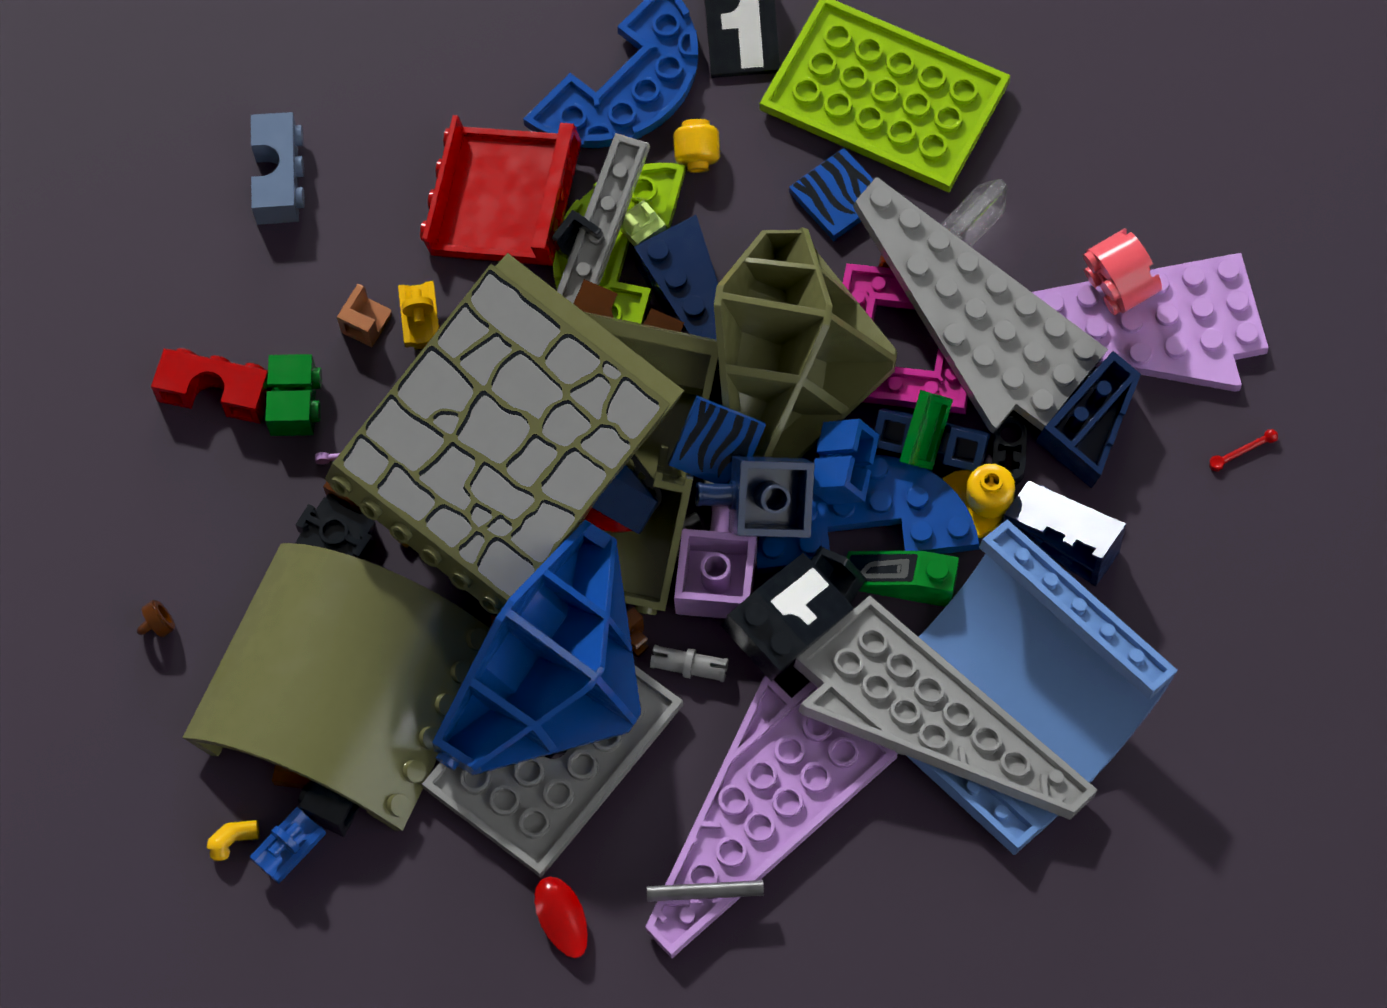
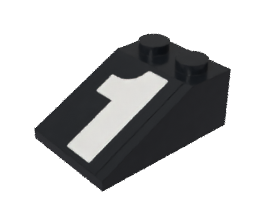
[704,0,780,78]
[720,553,854,682]

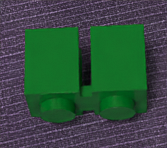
[265,354,322,436]

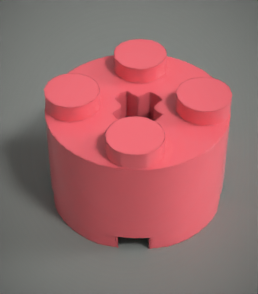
[1083,228,1162,316]

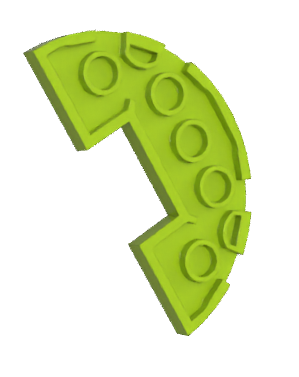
[553,163,686,324]

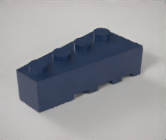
[634,215,719,373]

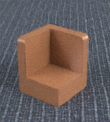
[337,284,392,347]

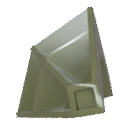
[714,227,897,458]

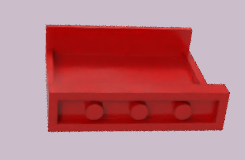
[420,115,582,266]

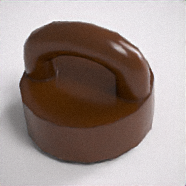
[137,600,175,637]

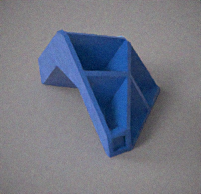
[432,520,641,776]

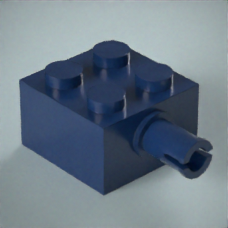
[695,456,815,538]

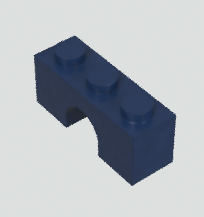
[875,408,991,471]

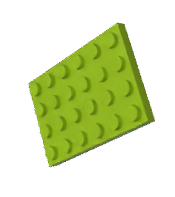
[759,0,1011,193]

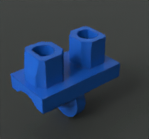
[249,807,326,884]

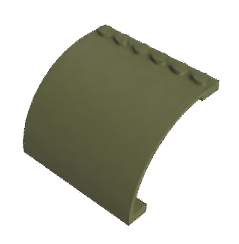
[182,543,490,831]

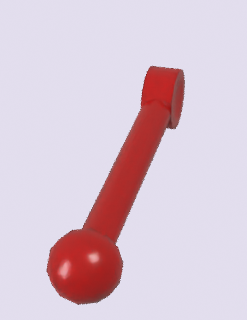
[1209,429,1278,472]

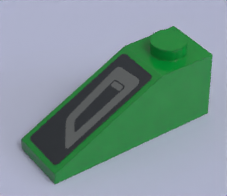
[847,551,959,607]

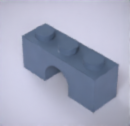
[251,112,305,225]

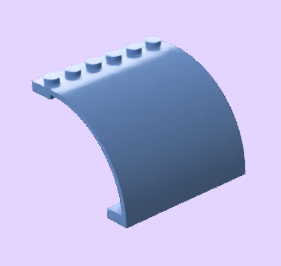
[907,519,1178,855]

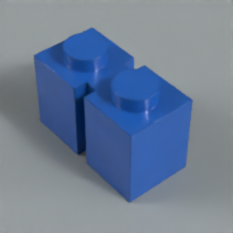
[813,419,880,505]

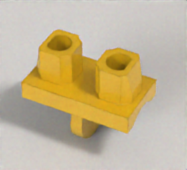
[398,281,439,349]

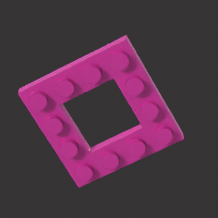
[843,263,968,414]

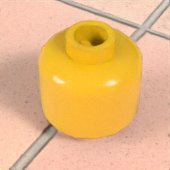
[673,119,720,173]
[966,464,1015,518]

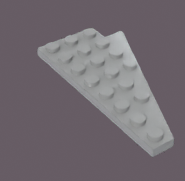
[853,177,1108,434]
[794,595,1097,820]

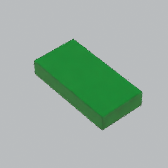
[900,390,953,470]

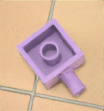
[674,506,757,619]

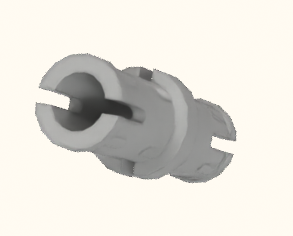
[650,644,729,682]

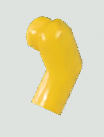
[207,820,259,861]

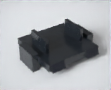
[295,494,376,560]

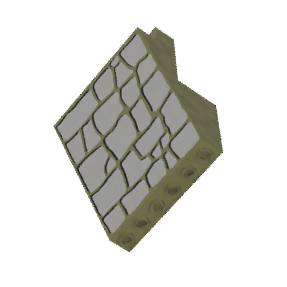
[325,253,684,615]

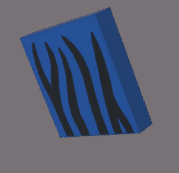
[789,148,874,241]
[668,396,766,484]

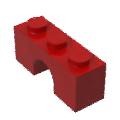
[151,348,272,424]

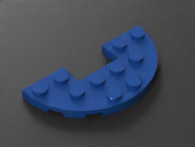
[523,0,698,148]
[757,455,980,574]

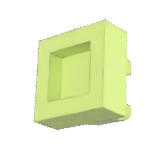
[620,200,666,246]

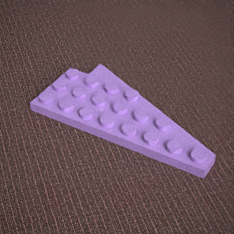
[1032,253,1269,392]
[645,676,898,958]

